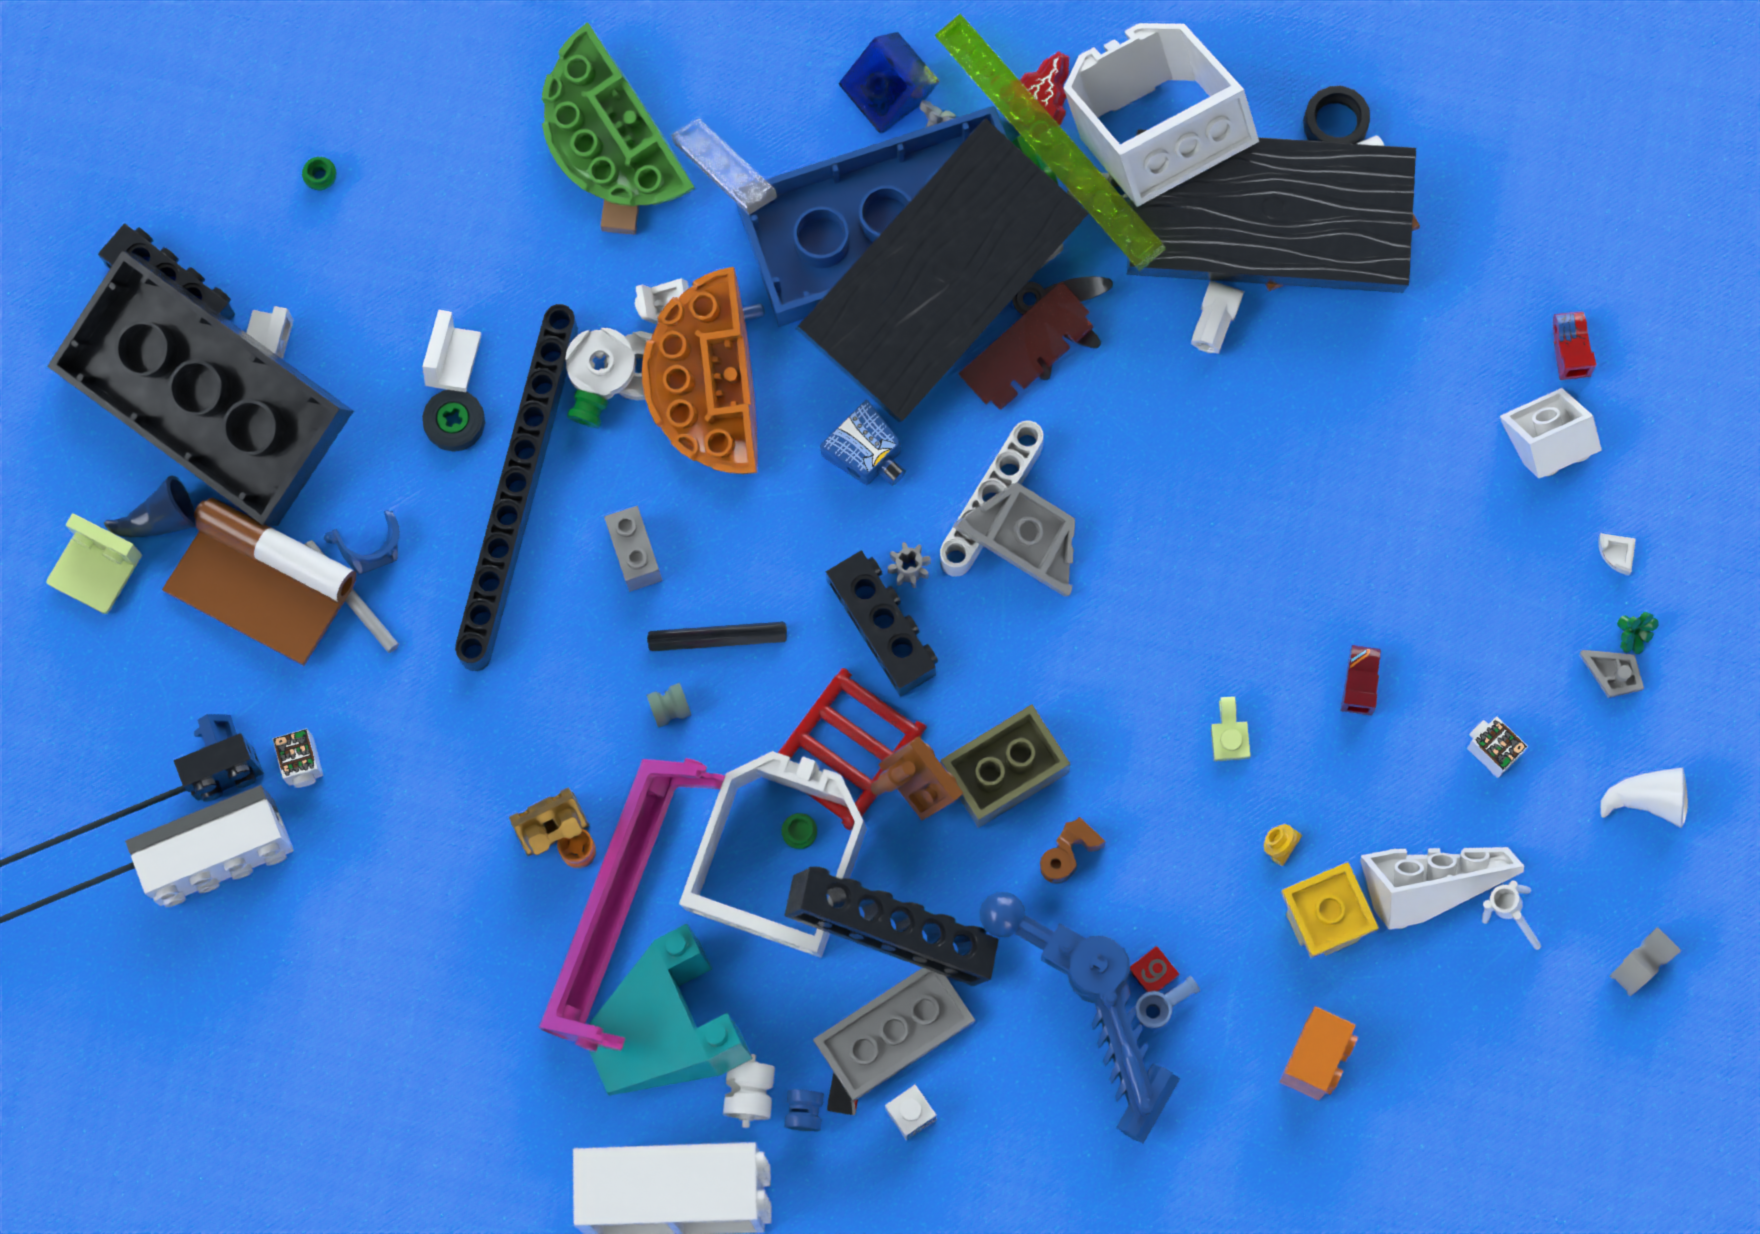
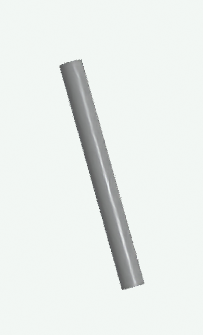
[304,540,399,653]

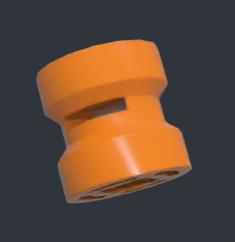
[557,829,596,869]

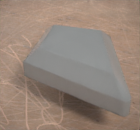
[1579,650,1644,698]

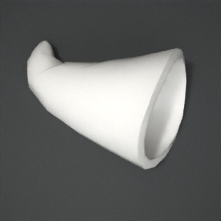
[1600,767,1688,828]

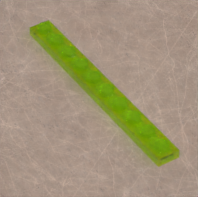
[934,13,1166,272]

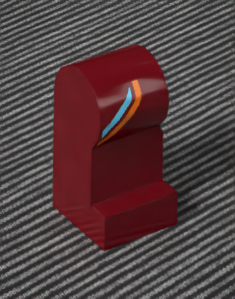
[1340,645,1381,716]

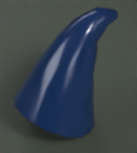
[104,475,196,538]

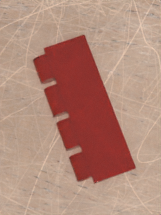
[958,282,1094,411]

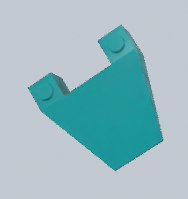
[588,923,753,1096]

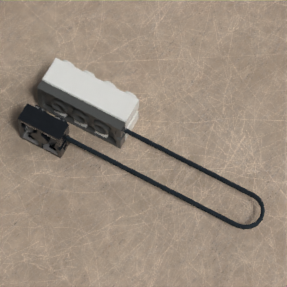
[0,733,294,924]

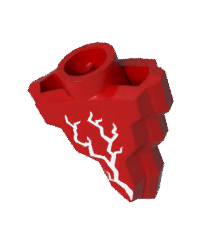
[1000,51,1069,130]

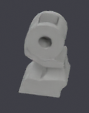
[1609,927,1681,997]

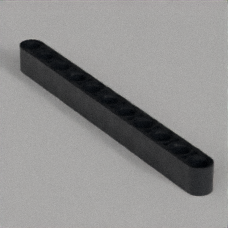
[455,304,578,671]

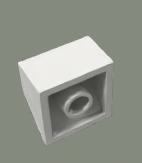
[1500,388,1602,479]

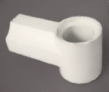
[1191,280,1244,354]

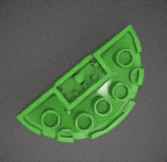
[541,22,696,207]

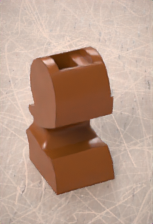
[1040,817,1106,884]

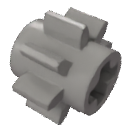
[888,542,931,588]

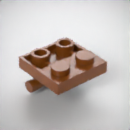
[871,736,963,820]

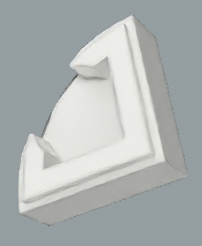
[1598,533,1636,575]

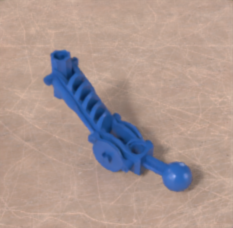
[980,892,1180,1144]

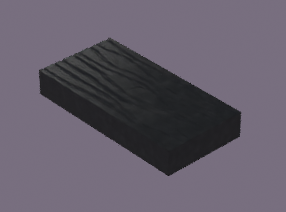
[795,118,1089,422]
[1126,129,1416,293]
[47,251,354,526]

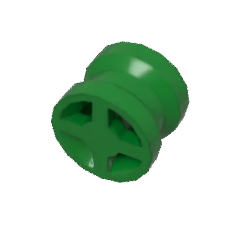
[567,390,609,429]

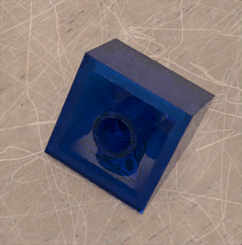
[838,32,940,133]

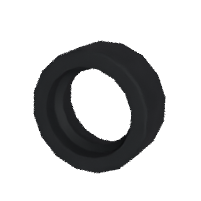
[1303,86,1370,144]

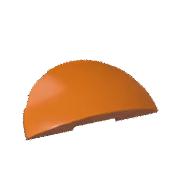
[642,267,758,474]

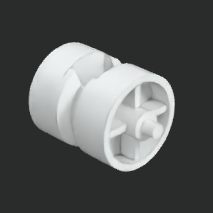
[723,1054,775,1128]

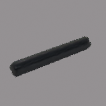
[647,621,787,651]

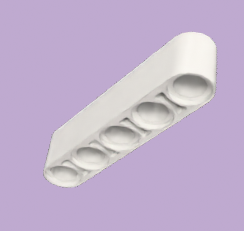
[940,421,1043,577]

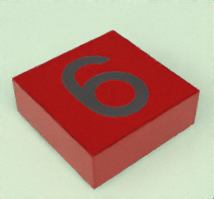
[1130,946,1179,993]

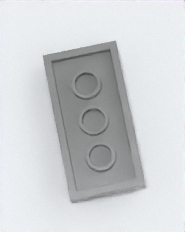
[813,968,975,1102]

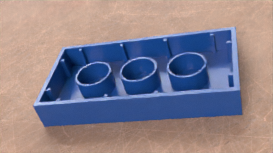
[734,105,1006,327]

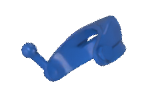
[324,510,400,575]

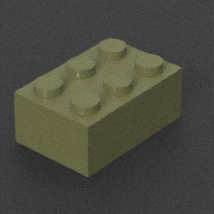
[940,704,1070,828]

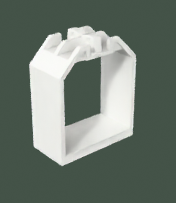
[1064,23,1259,207]
[679,751,867,958]

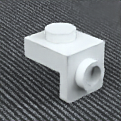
[635,278,689,325]

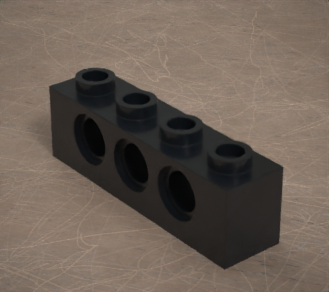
[98,223,235,321]
[825,550,938,697]

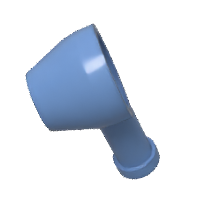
[1135,976,1200,1029]

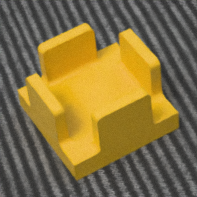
[1281,862,1379,958]

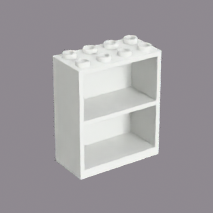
[573,1143,771,1234]

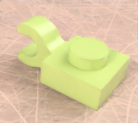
[1211,696,1251,762]

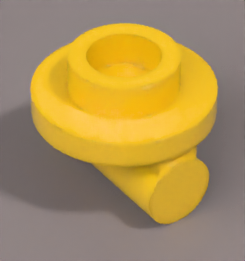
[1264,824,1302,866]

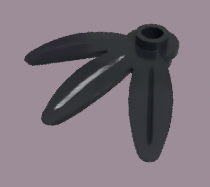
[1012,276,1113,380]

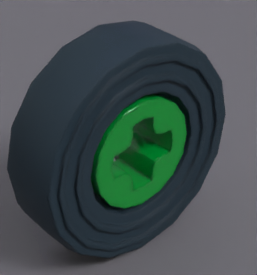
[422,390,485,452]

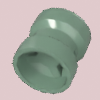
[646,682,692,728]

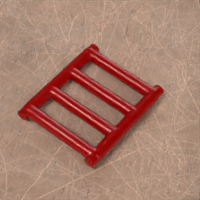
[778,668,927,831]

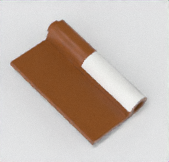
[162,497,356,666]

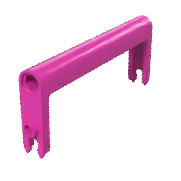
[539,758,725,1052]

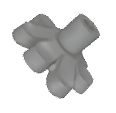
[920,100,957,128]

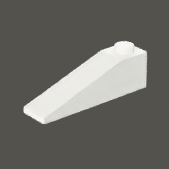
[1360,847,1524,930]

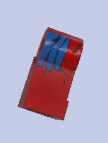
[1553,311,1596,380]

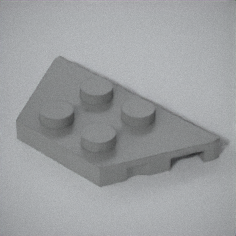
[953,482,1075,597]

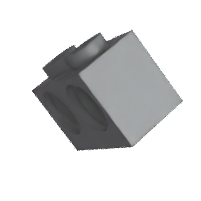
[604,505,662,592]

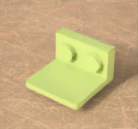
[46,513,142,614]

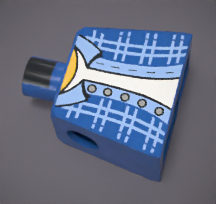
[820,399,906,486]

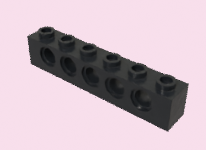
[784,866,999,986]

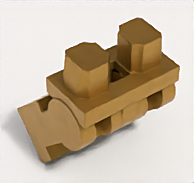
[509,787,590,857]

